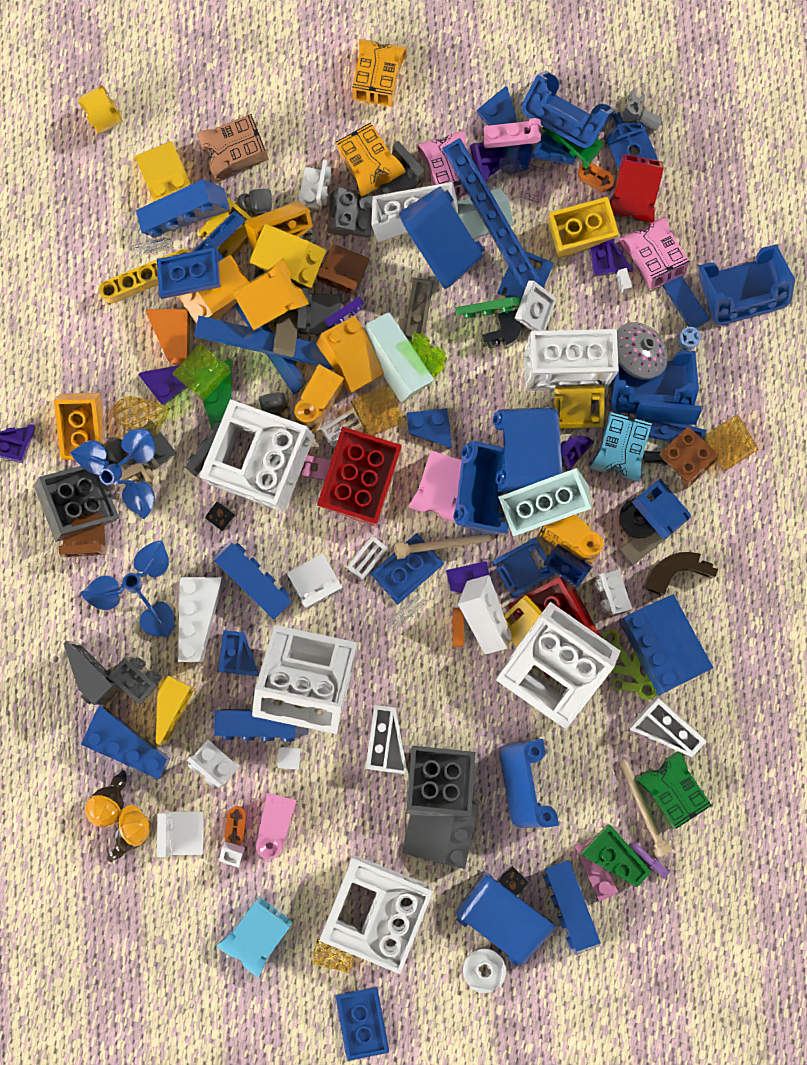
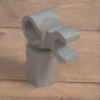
[622,89,662,131]

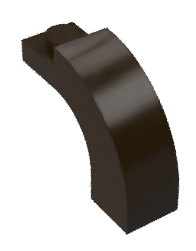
[642,552,718,596]

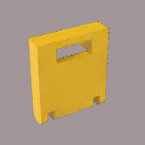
[197,198,252,258]
[554,385,605,428]
[504,595,542,647]

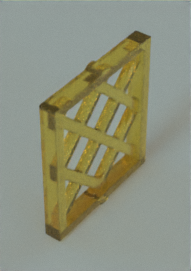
[312,939,353,973]

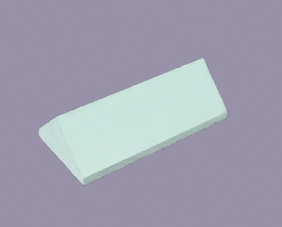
[458,188,514,239]
[363,312,435,404]
[499,468,592,536]

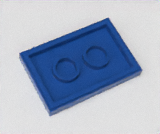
[157,247,221,299]
[370,533,444,605]
[335,986,389,1061]

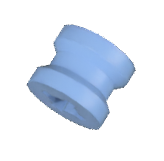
[677,327,700,350]

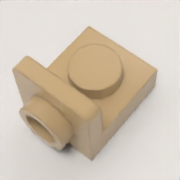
[121,463,154,485]

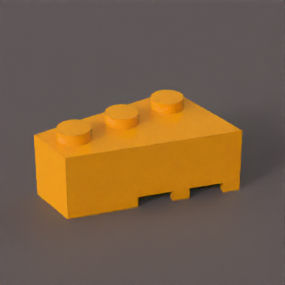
[244,201,313,253]

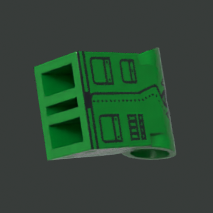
[635,751,712,829]

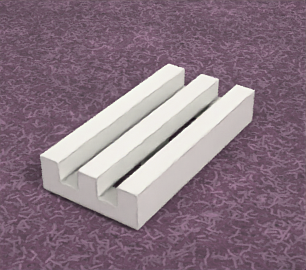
[320,407,366,447]
[346,535,388,581]

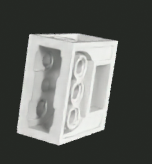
[524,329,618,391]
[199,399,315,513]
[496,602,620,729]
[252,625,357,734]
[319,854,433,974]

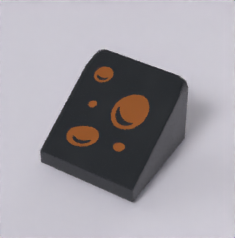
[205,501,235,531]
[498,866,529,896]

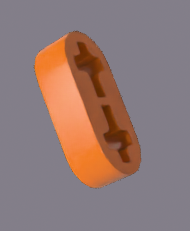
[578,163,614,192]
[452,608,464,647]
[224,806,247,846]

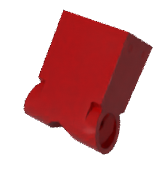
[609,154,664,223]

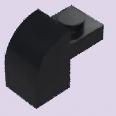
[481,309,521,349]

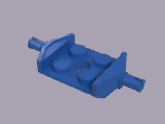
[605,112,659,169]

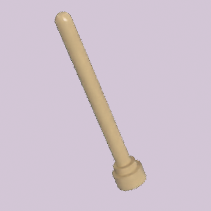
[394,534,493,559]
[620,759,672,857]

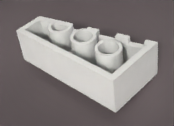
[371,182,458,242]
[178,577,225,663]

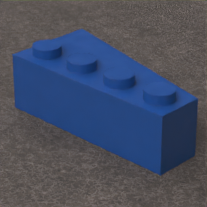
[136,179,230,238]
[212,540,291,620]
[81,705,171,779]
[214,709,308,742]
[542,860,601,955]

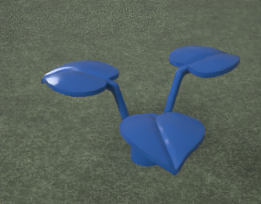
[70,428,155,519]
[81,540,175,637]

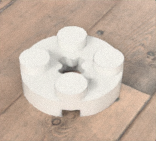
[463,948,506,993]

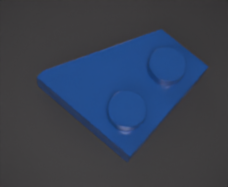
[477,86,517,126]
[531,131,577,164]
[407,408,452,448]
[218,630,259,676]

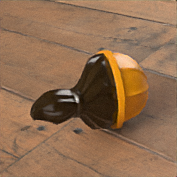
[85,770,127,828]
[108,805,151,862]

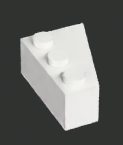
[458,575,512,654]
[629,696,707,757]
[366,705,408,775]

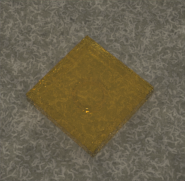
[350,384,406,436]
[702,414,759,471]

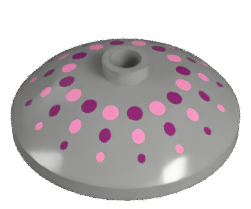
[617,322,668,380]

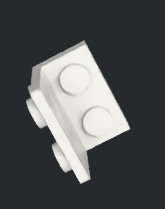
[299,159,332,212]
[287,554,343,609]
[593,569,632,617]
[187,739,240,788]
[157,812,204,857]

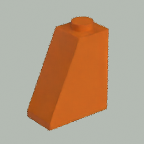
[146,309,190,365]

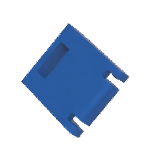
[497,251,554,298]
[632,478,691,539]
[492,537,556,598]

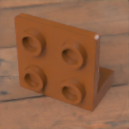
[316,244,370,296]
[659,427,718,489]
[59,514,106,558]

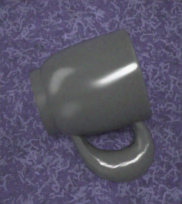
[237,189,272,216]
[259,392,288,415]
[104,437,136,465]

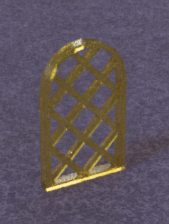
[113,396,170,436]

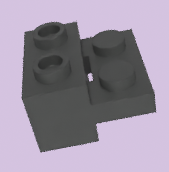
[328,187,373,238]

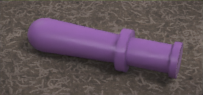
[629,842,670,879]

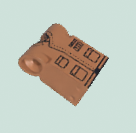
[197,114,269,182]

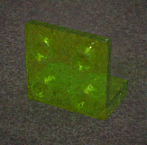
[411,332,447,385]
[173,344,231,401]

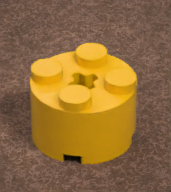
[77,85,123,134]

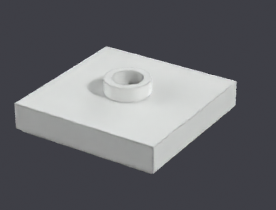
[515,281,557,331]

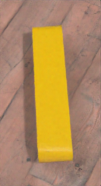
[99,249,191,303]

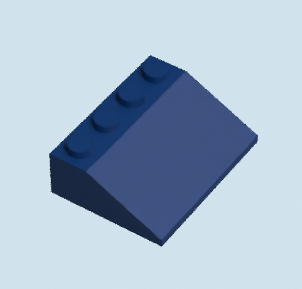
[619,594,714,696]

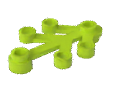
[602,630,657,700]

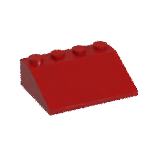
[317,426,402,527]
[508,574,601,679]

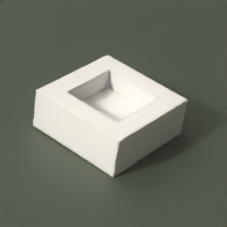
[616,268,632,294]
[278,747,301,770]
[219,841,245,868]

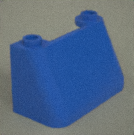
[522,70,616,148]
[399,186,485,289]
[698,244,795,326]
[611,350,699,413]
[493,407,563,493]
[453,441,509,535]
[499,738,559,828]
[455,870,556,967]

